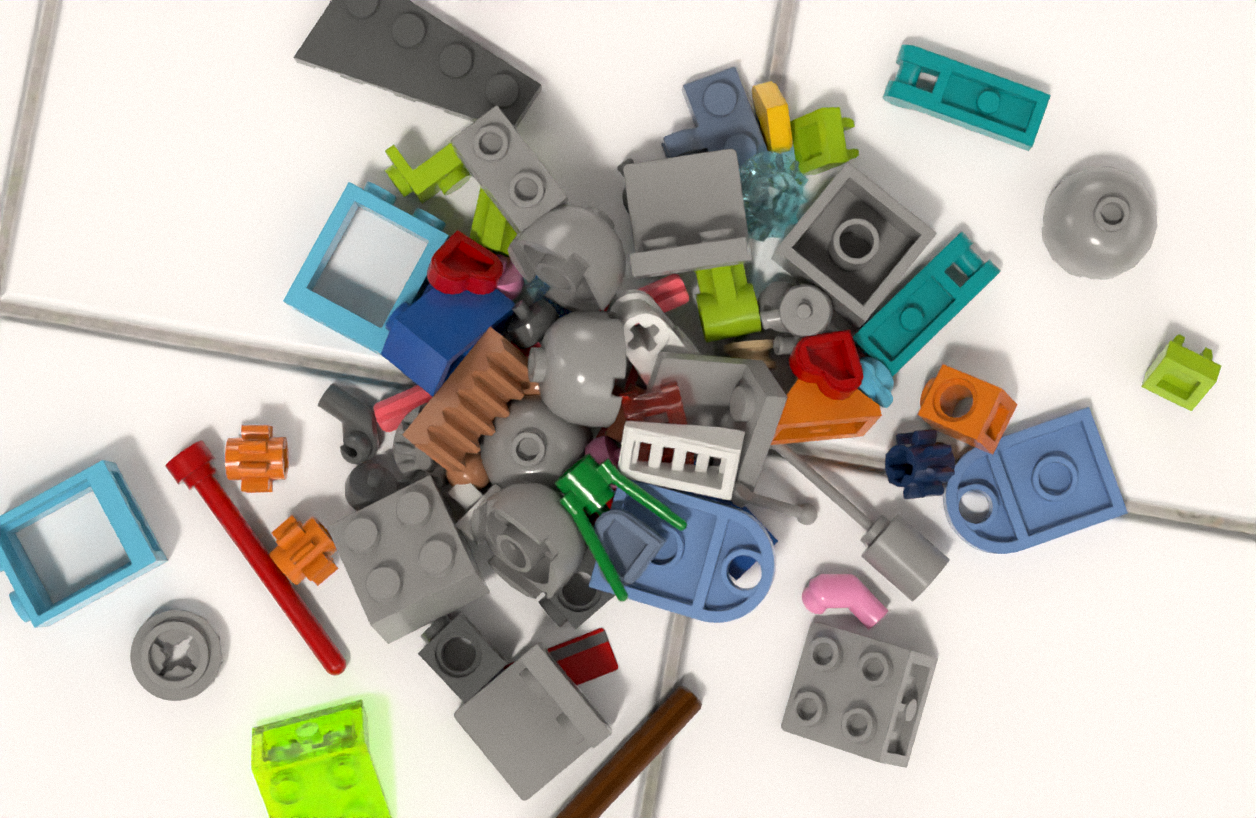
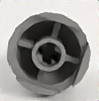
[1041,167,1158,280]
[508,205,627,312]
[528,310,626,427]
[480,395,594,492]
[470,482,586,599]

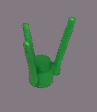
[554,453,687,602]

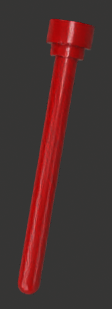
[165,440,347,676]

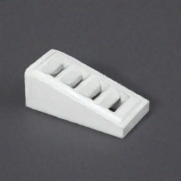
[617,421,745,500]

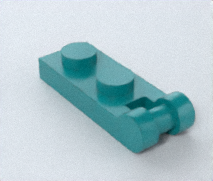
[882,44,1051,151]
[853,231,1001,377]

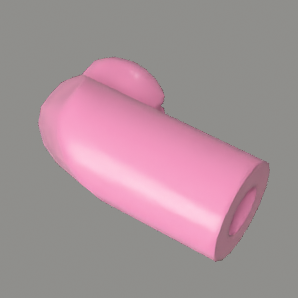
[801,574,888,630]

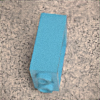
[283,181,450,357]
[0,460,168,628]

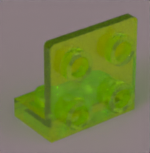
[251,699,393,818]

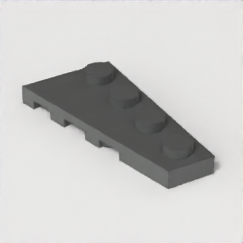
[293,0,542,129]

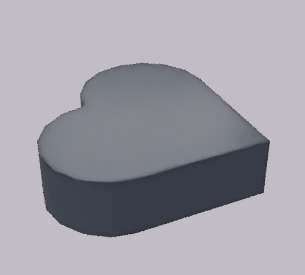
[593,509,667,586]

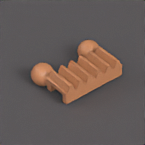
[402,327,540,491]

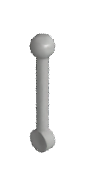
[731,482,818,525]

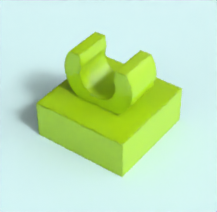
[790,107,859,176]
[1141,334,1222,412]

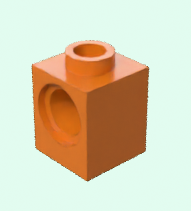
[918,364,1018,455]

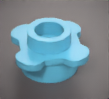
[858,357,894,408]

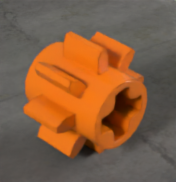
[225,425,289,493]
[269,515,339,586]

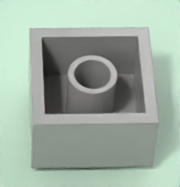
[771,161,937,329]
[327,475,491,644]

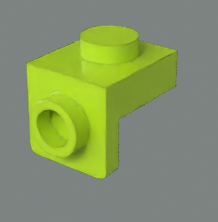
[384,143,472,204]

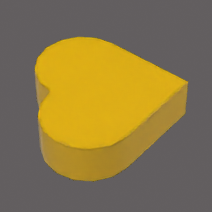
[752,81,793,156]

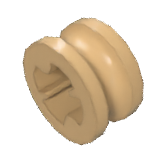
[723,340,776,370]

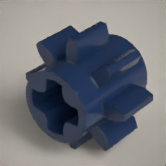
[885,429,955,500]

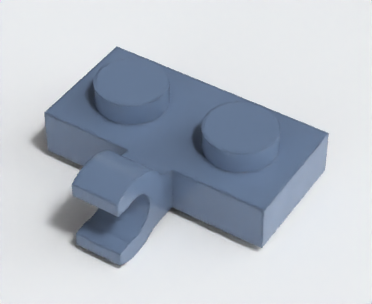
[661,66,775,185]

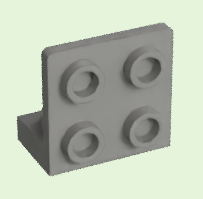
[623,149,752,279]
[637,352,788,493]
[781,622,938,768]
[454,641,612,801]

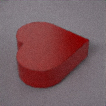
[427,230,504,295]
[789,329,863,400]

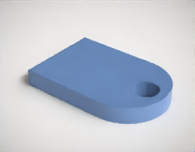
[943,407,1128,554]
[589,480,776,623]

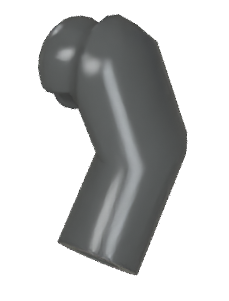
[318,383,379,465]

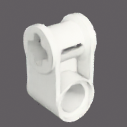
[607,289,701,386]

